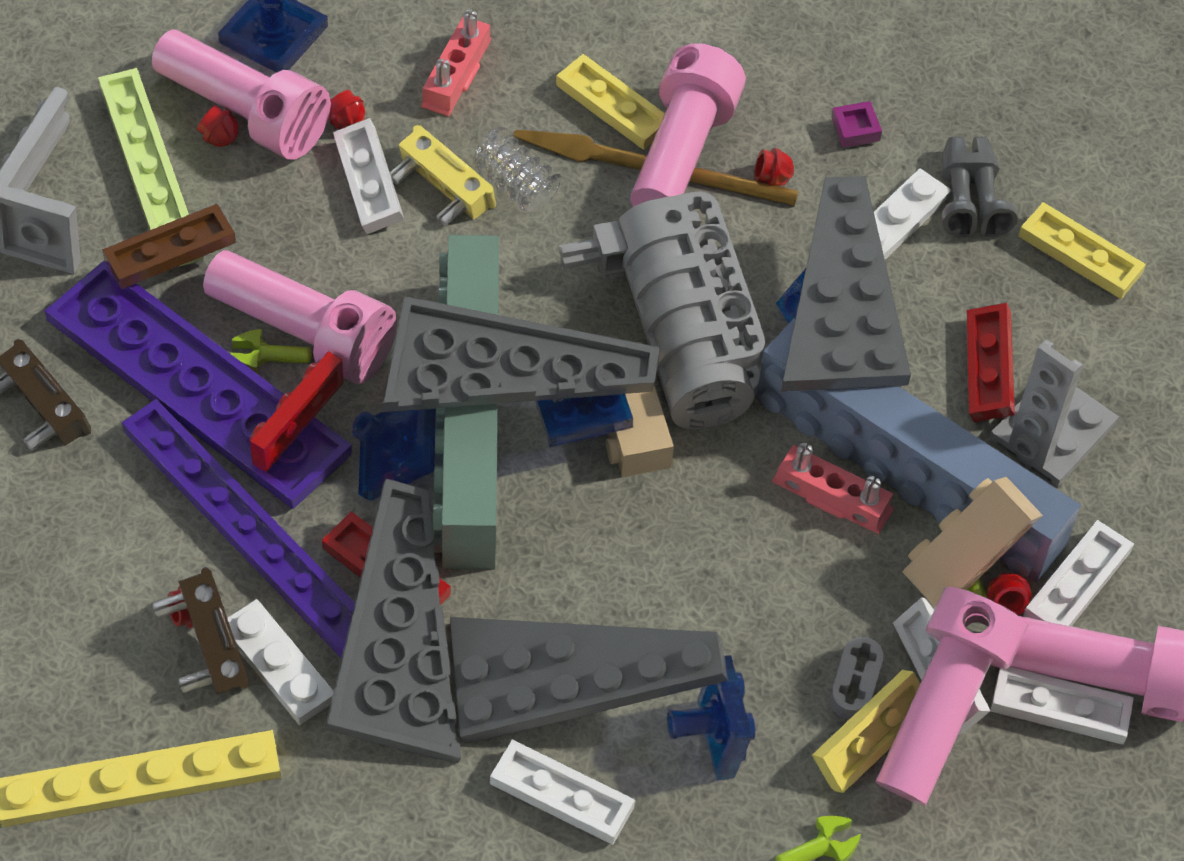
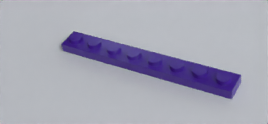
[122,399,355,658]

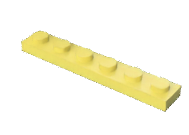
[0,730,281,827]

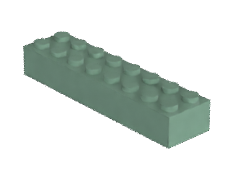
[433,235,499,569]

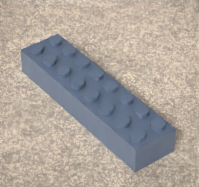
[756,319,1081,583]

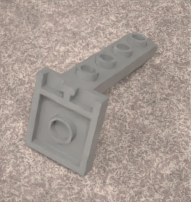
[0,86,81,274]
[989,339,1119,488]

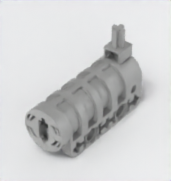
[559,191,765,430]

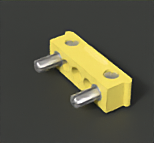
[390,125,496,226]

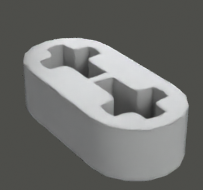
[830,637,884,719]

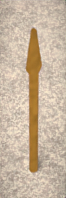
[514,129,799,206]

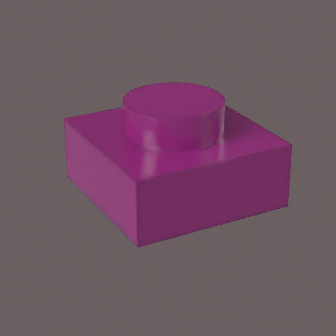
[831,101,882,148]

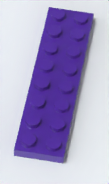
[45,260,352,509]

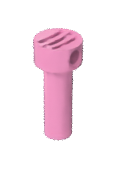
[152,30,331,160]
[630,44,746,207]
[203,250,397,384]
[875,587,1028,806]
[1010,616,1184,723]

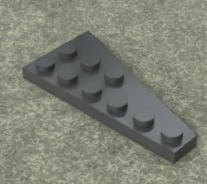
[781,176,911,392]
[382,296,659,412]
[324,479,461,763]
[450,617,728,743]

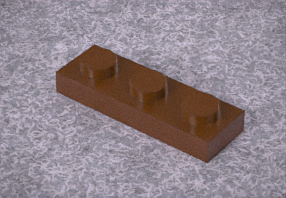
[102,204,236,289]

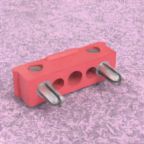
[421,10,491,117]
[772,443,894,534]

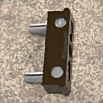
[0,339,91,451]
[153,567,249,695]

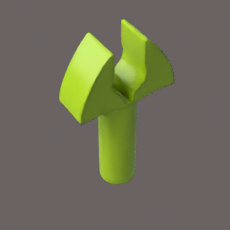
[230,329,312,374]
[775,816,861,861]

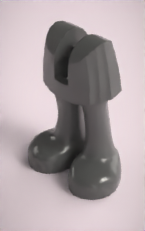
[941,137,1018,237]

